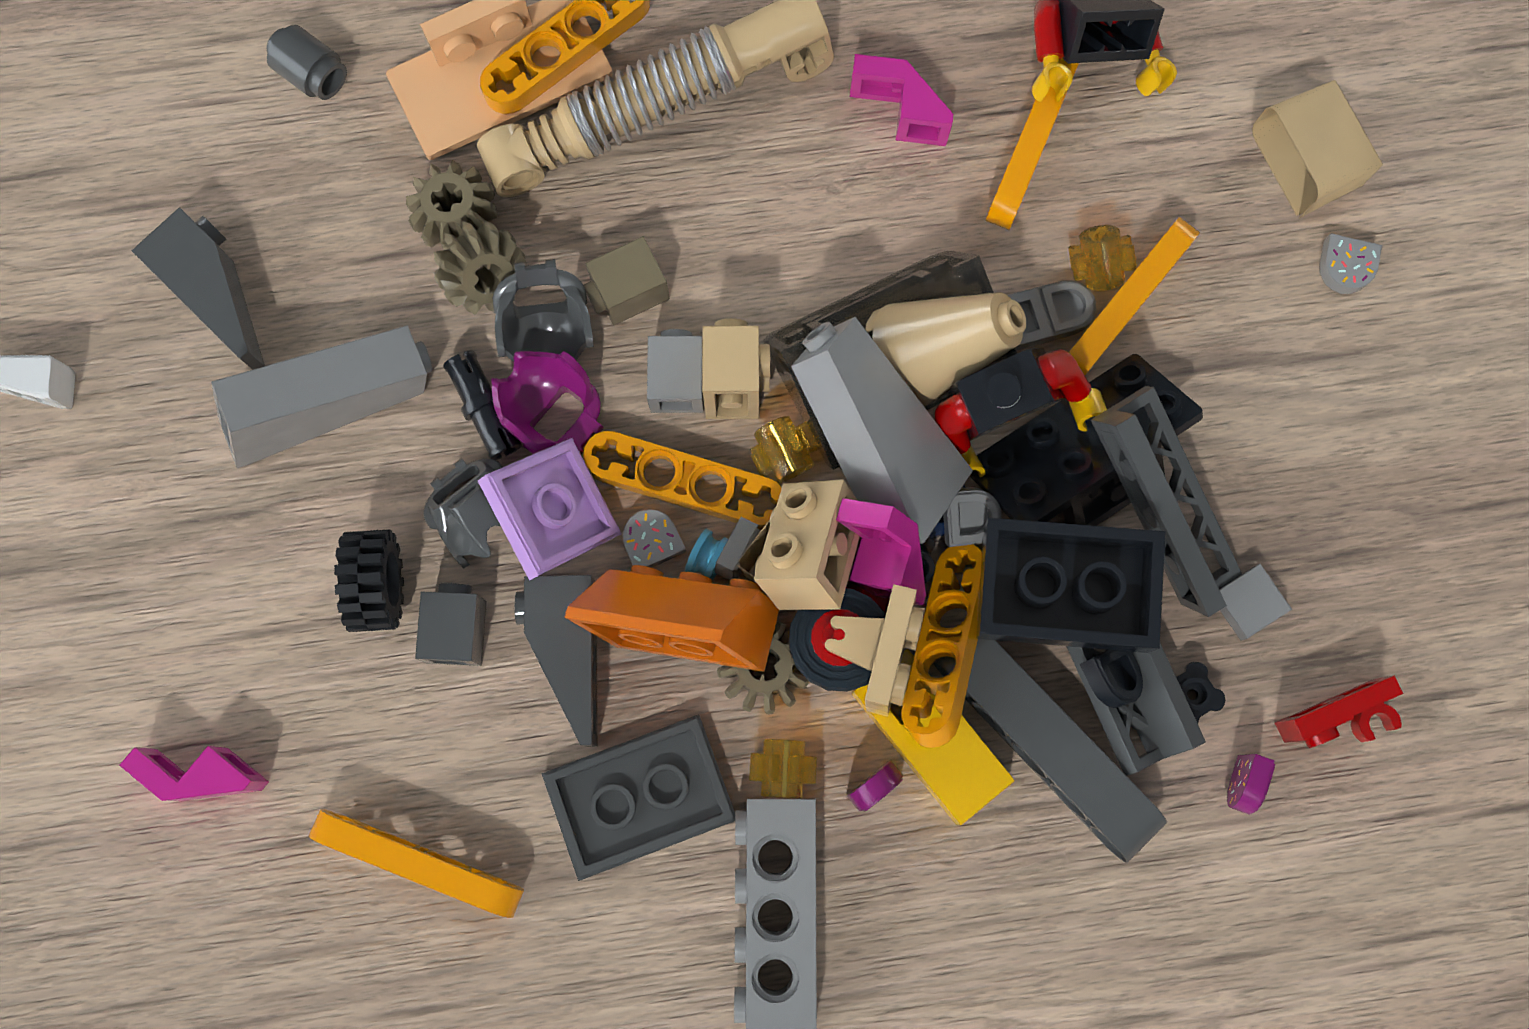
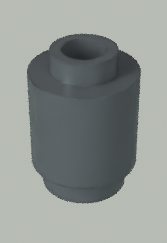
[266,25,347,100]

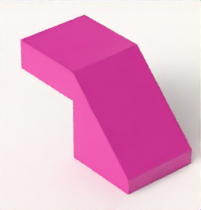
[849,54,954,146]
[836,498,926,605]
[119,746,269,801]

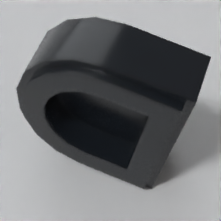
[1080,650,1143,708]

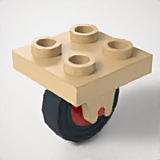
[789,584,925,717]

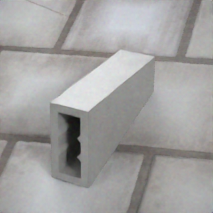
[791,317,973,544]
[211,325,432,468]

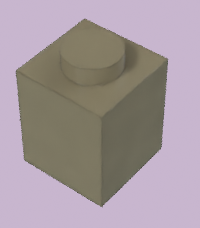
[584,236,670,326]

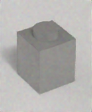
[647,329,704,413]

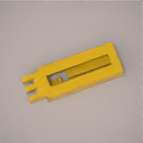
[852,649,1015,826]

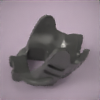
[492,259,594,362]
[424,458,503,569]

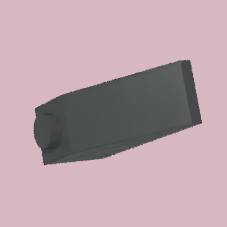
[131,207,265,370]
[514,575,598,747]

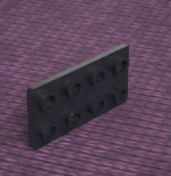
[970,354,1203,526]

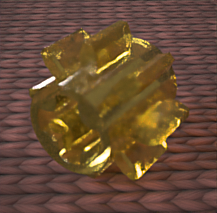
[1068,225,1137,291]
[750,416,818,483]
[749,739,817,799]

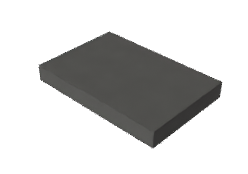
[542,714,736,881]

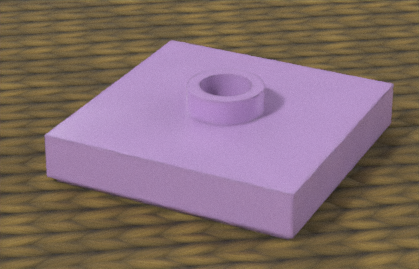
[478,438,622,580]

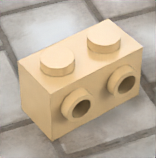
[702,318,770,419]
[754,480,860,610]

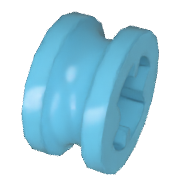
[685,528,728,580]

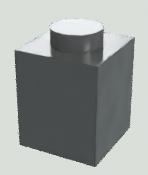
[415,583,487,666]

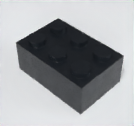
[976,518,1166,653]

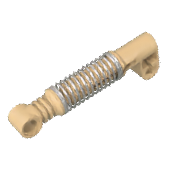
[477,0,834,197]

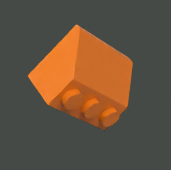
[565,565,779,672]

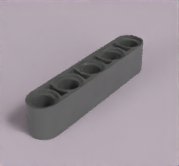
[933,639,1168,863]

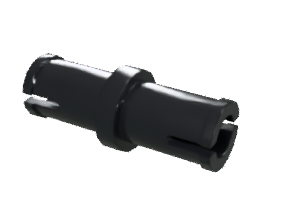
[443,350,522,460]

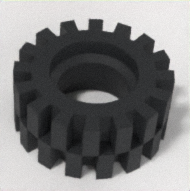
[334,529,404,632]

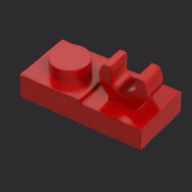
[1275,675,1404,748]

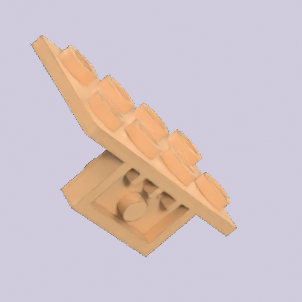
[386,0,613,160]

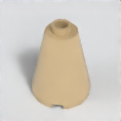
[865,292,1026,407]

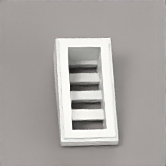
[0,355,76,409]

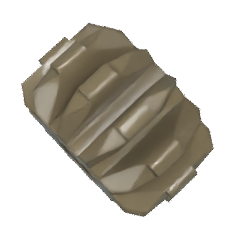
[406,160,498,250]
[433,220,527,315]
[717,622,809,715]

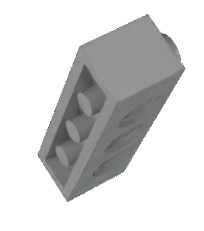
[734,799,817,1029]

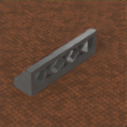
[1091,386,1242,617]
[1066,643,1206,776]

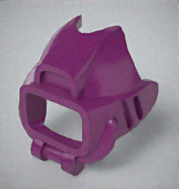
[491,351,604,454]

